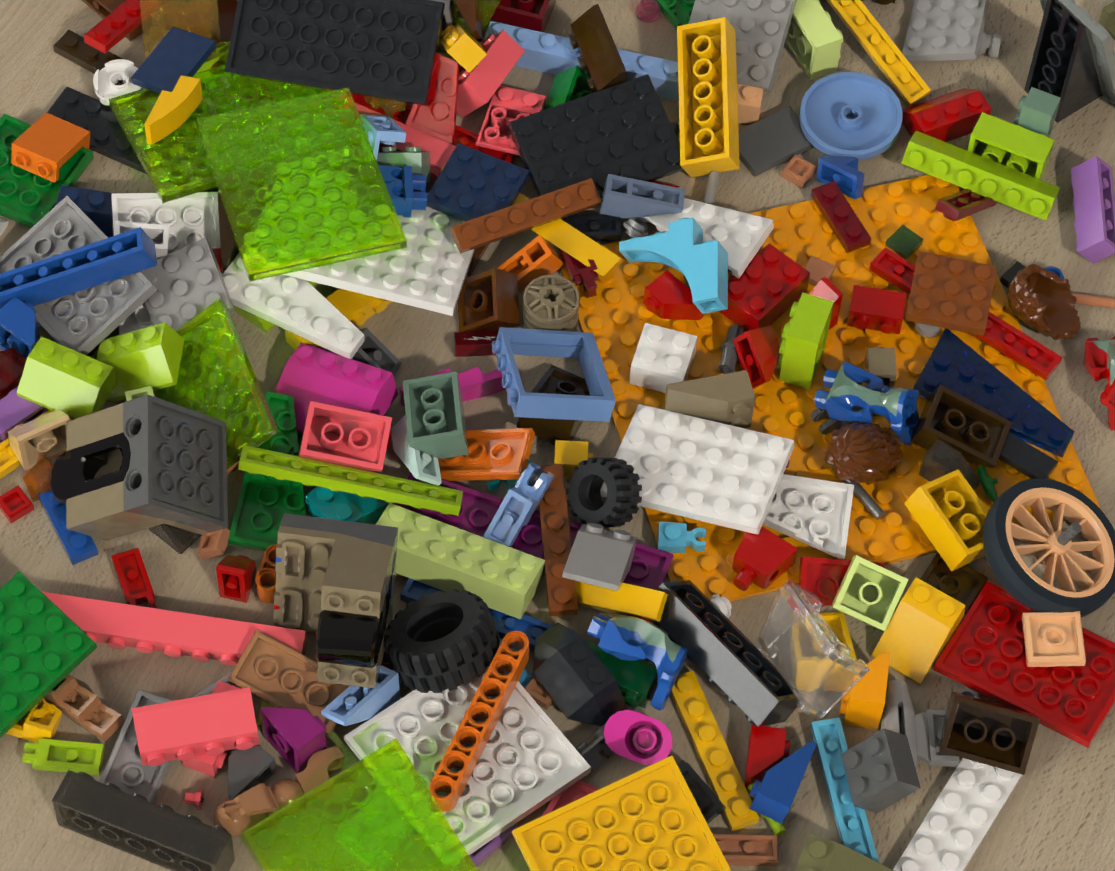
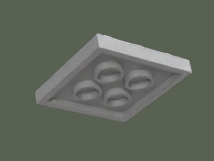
[902,0,989,62]
[140,237,235,336]

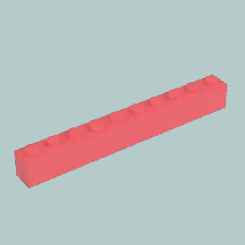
[41,591,308,666]

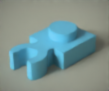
[657,522,706,553]

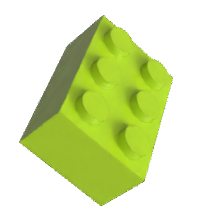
[967,112,1055,180]
[776,292,834,390]

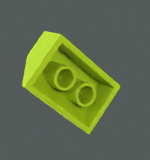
[96,322,185,403]
[17,336,117,420]

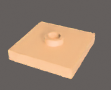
[1022,611,1086,667]

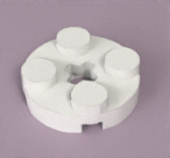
[93,59,145,106]

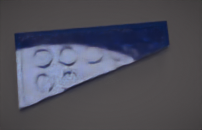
[913,328,1074,458]

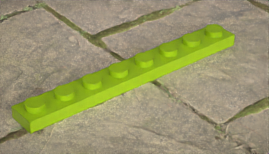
[238,445,463,516]

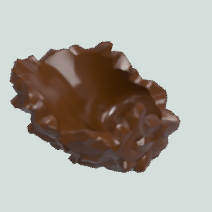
[1007,264,1081,340]
[824,422,903,485]

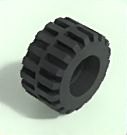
[566,458,642,528]

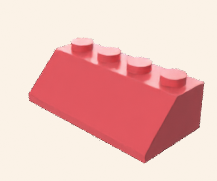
[132,687,259,766]

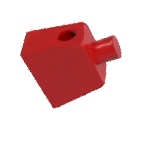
[732,526,798,591]

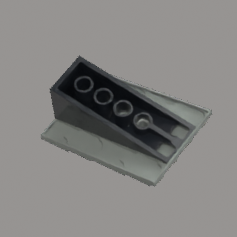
[1024,0,1115,123]

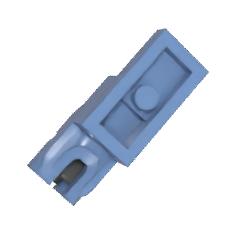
[483,462,555,547]

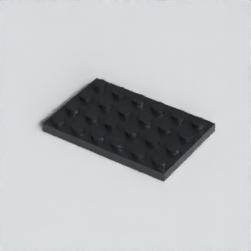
[507,74,684,199]

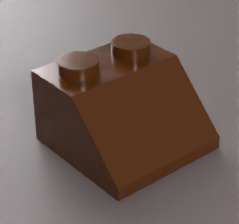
[458,268,520,332]

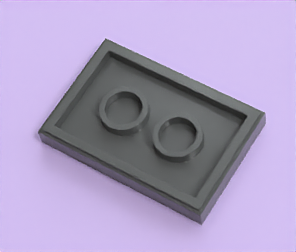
[739,106,814,177]

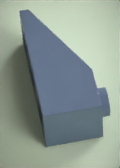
[600,174,685,218]

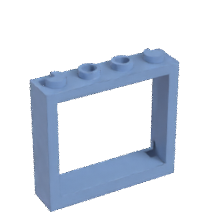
[492,327,616,422]

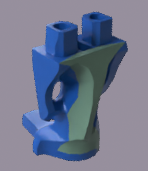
[814,362,919,445]
[587,612,688,711]

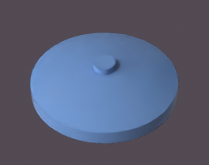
[799,72,903,160]

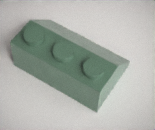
[403,371,469,459]

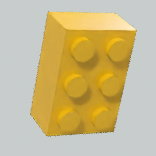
[904,469,988,572]

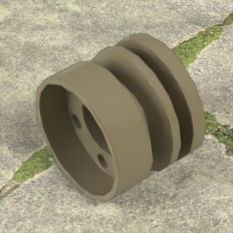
[522,275,580,332]

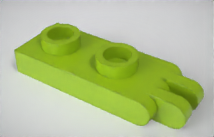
[21,738,105,776]

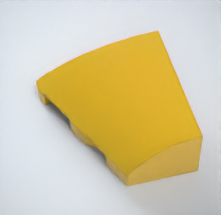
[5,698,62,743]

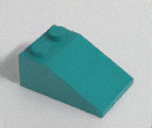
[305,471,396,524]

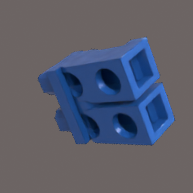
[357,163,427,218]

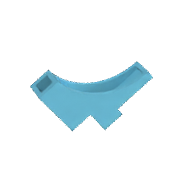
[619,218,728,314]

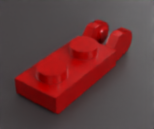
[111,548,157,609]

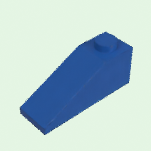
[749,741,817,824]

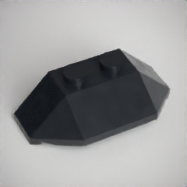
[532,622,628,727]

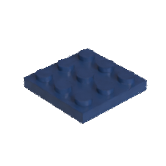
[427,143,529,222]

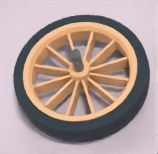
[983,478,1115,617]

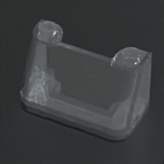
[757,580,870,718]

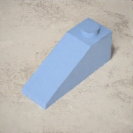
[321,666,401,726]

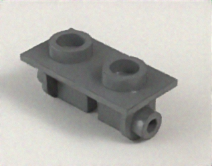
[575,723,615,775]

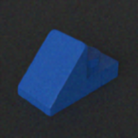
[817,156,864,199]

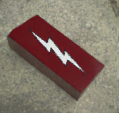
[454,331,499,357]

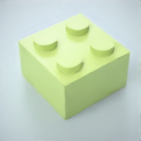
[830,555,909,631]

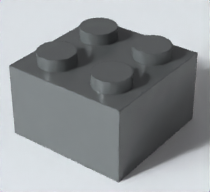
[841,729,921,813]

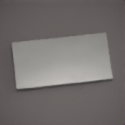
[94,689,175,814]

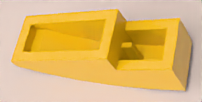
[144,75,203,145]

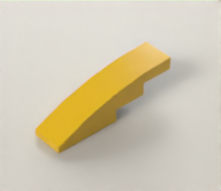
[575,581,668,622]

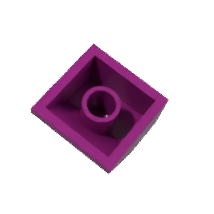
[260,707,327,773]

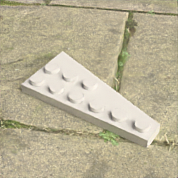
[636,198,774,279]
[222,236,365,359]

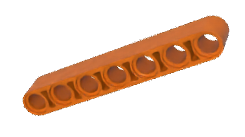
[429,631,529,812]

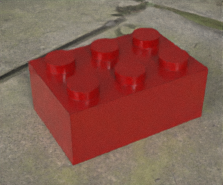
[719,243,810,332]

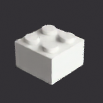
[629,323,697,393]

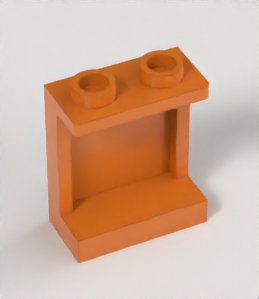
[11,112,90,183]

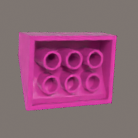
[274,343,399,434]

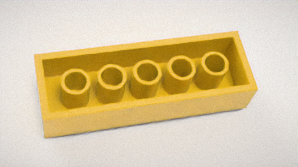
[677,17,740,178]

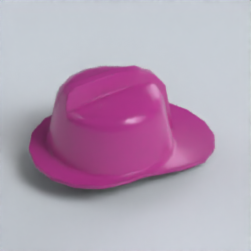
[603,710,673,765]

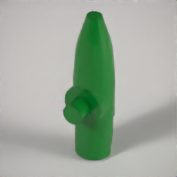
[976,466,998,503]

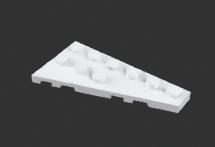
[763,474,854,560]

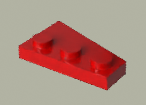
[406,53,460,144]
[797,557,885,613]

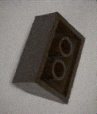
[568,4,627,94]
[939,691,1040,775]

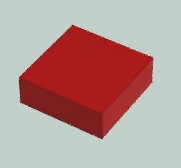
[0,485,34,523]

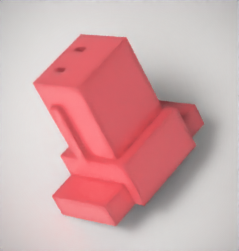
[184,790,204,810]

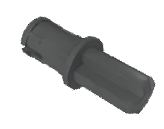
[718,324,744,374]

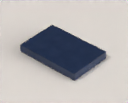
[131,26,217,93]

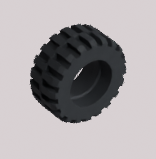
[384,589,500,693]

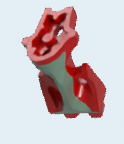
[1083,336,1115,431]

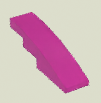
[399,367,506,406]

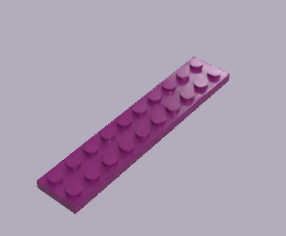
[396,472,674,590]

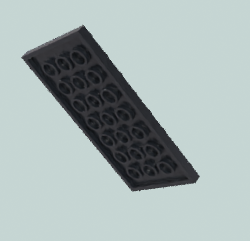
[225,0,445,106]

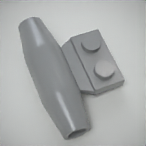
[881,680,959,768]

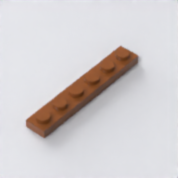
[450,178,602,254]
[538,464,578,617]

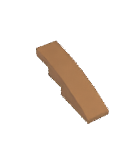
[44,674,125,742]

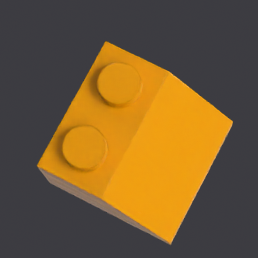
[839,652,890,730]

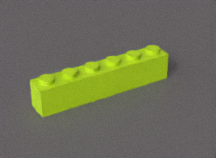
[901,131,1061,221]

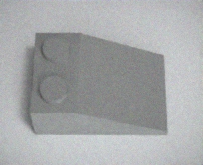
[562,523,637,591]

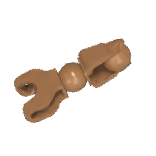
[213,746,364,837]

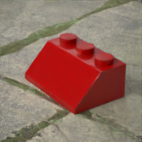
[902,88,992,142]

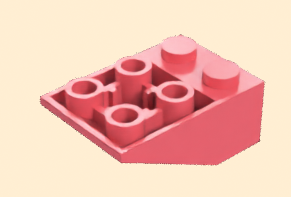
[476,85,546,155]

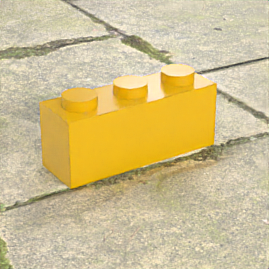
[440,22,487,73]

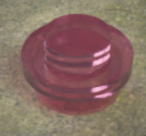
[635,0,660,23]

